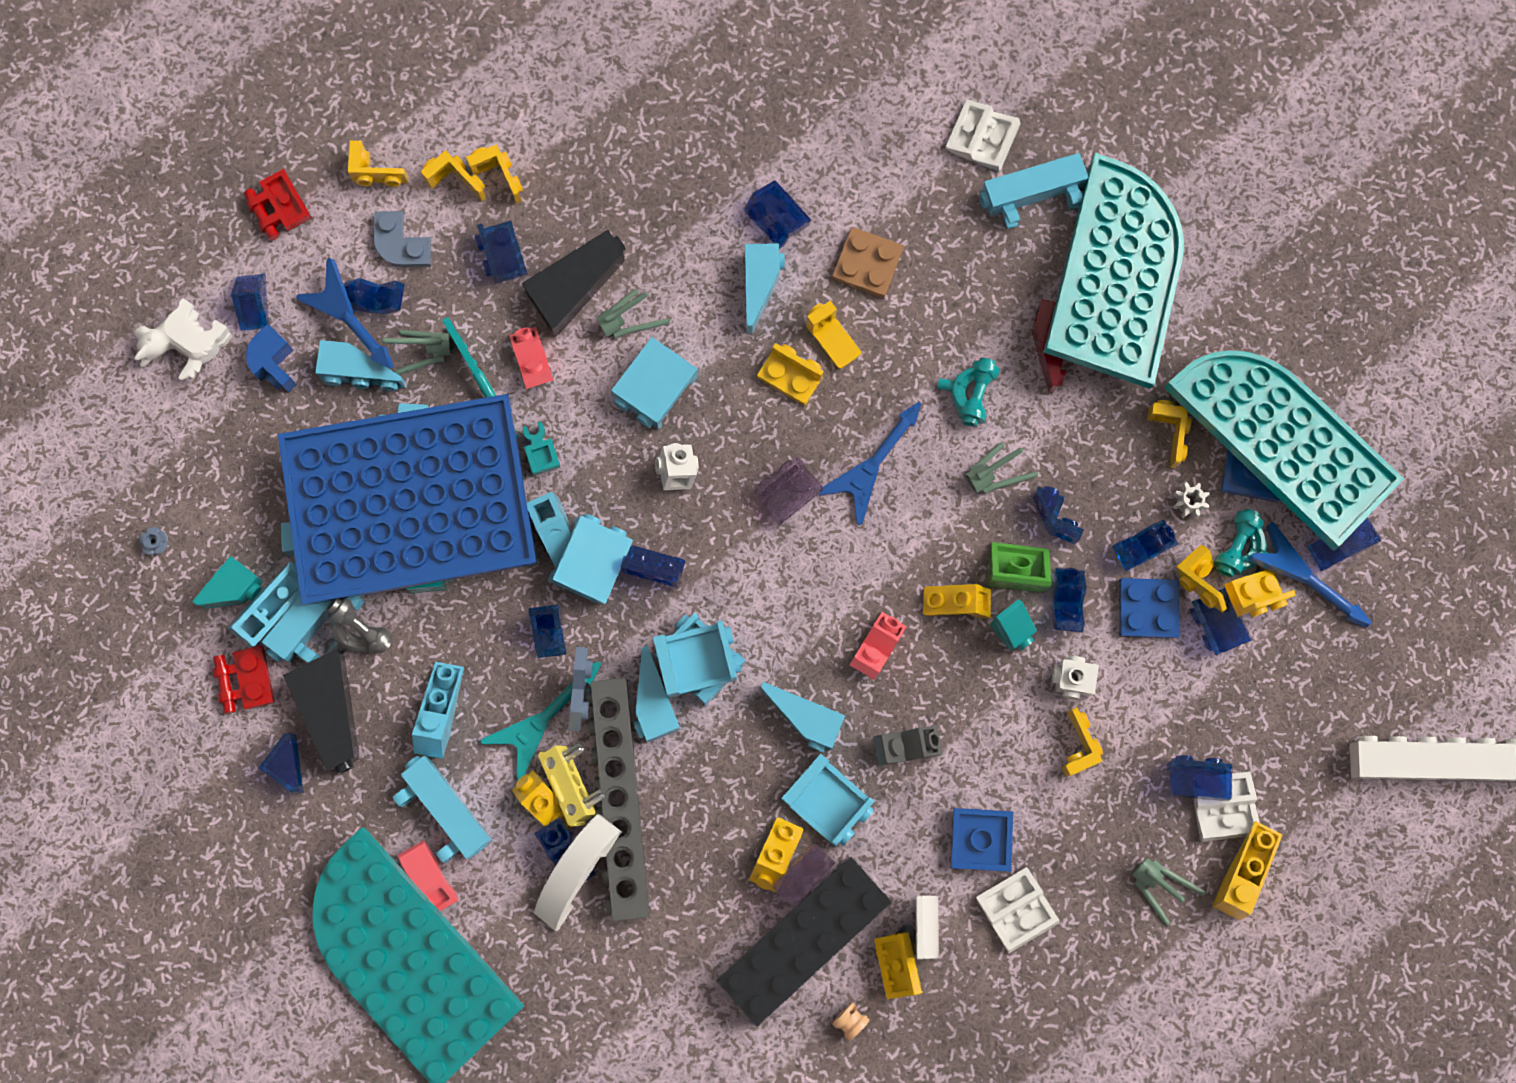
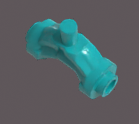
[937,357,1000,427]
[1214,508,1268,578]

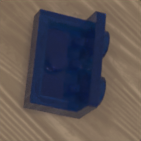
[1190,588,1252,655]

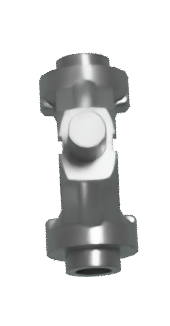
[326,597,392,655]

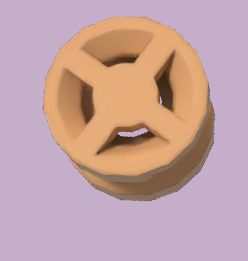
[832,1002,870,1041]

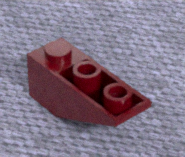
[1032,299,1066,394]

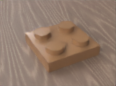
[832,227,904,299]

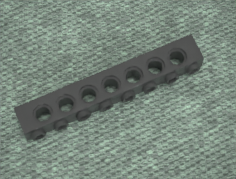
[586,678,650,921]

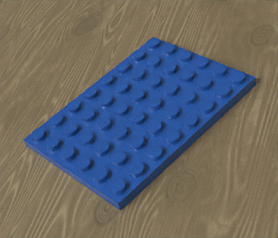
[278,394,537,606]

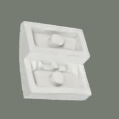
[946,99,1020,172]
[1191,772,1260,842]
[976,867,1060,953]
[916,896,939,959]

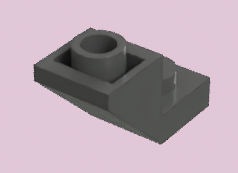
[873,726,943,766]

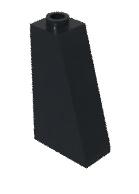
[522,230,626,336]
[283,649,360,774]

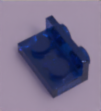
[744,180,812,249]
[474,220,528,284]
[620,545,685,588]
[1167,755,1232,801]

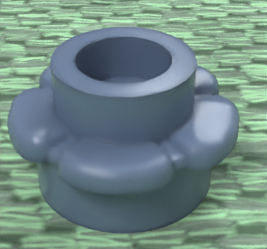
[139,527,168,555]

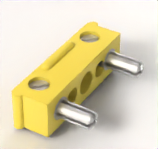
[538,743,605,827]

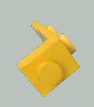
[466,144,523,203]
[420,150,486,201]
[806,301,861,370]
[1147,400,1191,469]
[512,770,572,839]
[749,817,803,893]

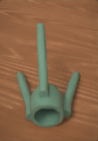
[596,289,670,339]
[382,330,451,375]
[965,442,1038,494]
[1132,857,1206,926]

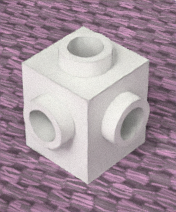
[655,443,699,490]
[1052,656,1099,700]

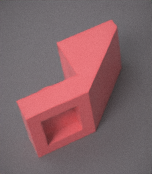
[509,326,553,389]
[850,612,907,680]
[398,840,458,911]

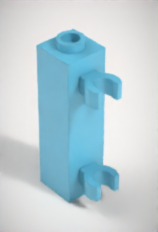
[979,153,1089,229]
[262,596,365,663]
[392,756,494,863]

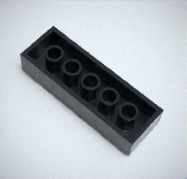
[716,857,892,1027]

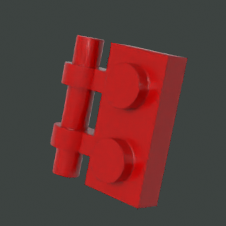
[243,168,312,241]
[212,645,275,714]

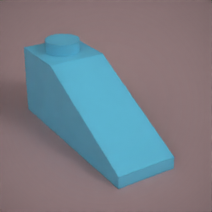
[745,243,785,334]
[227,561,300,647]
[633,646,681,743]
[761,682,845,753]

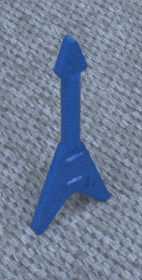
[296,258,393,369]
[817,402,921,525]
[1248,522,1372,628]

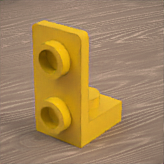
[348,141,409,187]
[1176,544,1227,613]
[923,584,991,618]
[1061,707,1103,777]

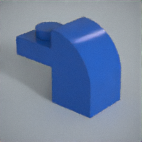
[246,324,297,393]

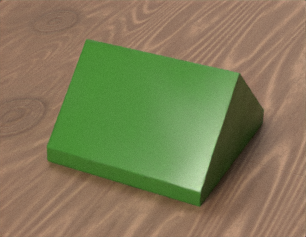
[987,542,1052,593]

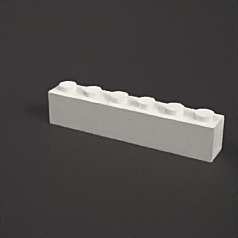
[1350,736,1516,782]

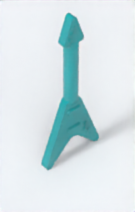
[442,317,519,439]
[481,661,601,780]

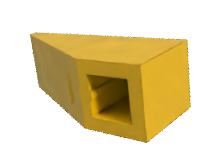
[1212,821,1283,920]

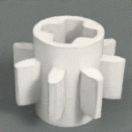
[1173,482,1209,519]

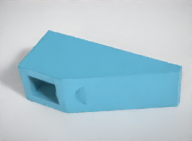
[316,340,406,391]
[527,492,572,568]
[412,662,464,759]

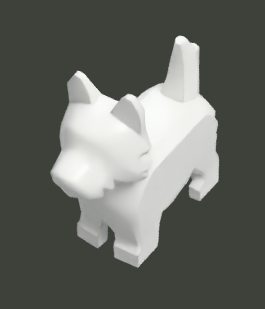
[134,298,232,380]

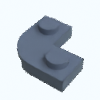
[374,211,432,267]
[569,647,593,731]

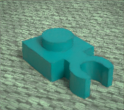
[523,421,561,476]

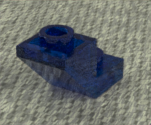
[344,278,405,314]
[1033,486,1084,545]
[1307,517,1382,572]
[1111,520,1179,571]
[1052,568,1087,633]
[534,817,596,881]

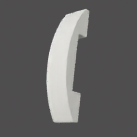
[534,814,621,931]

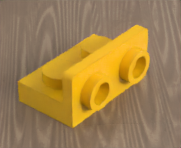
[757,343,824,406]
[1224,569,1296,618]
[874,932,922,999]

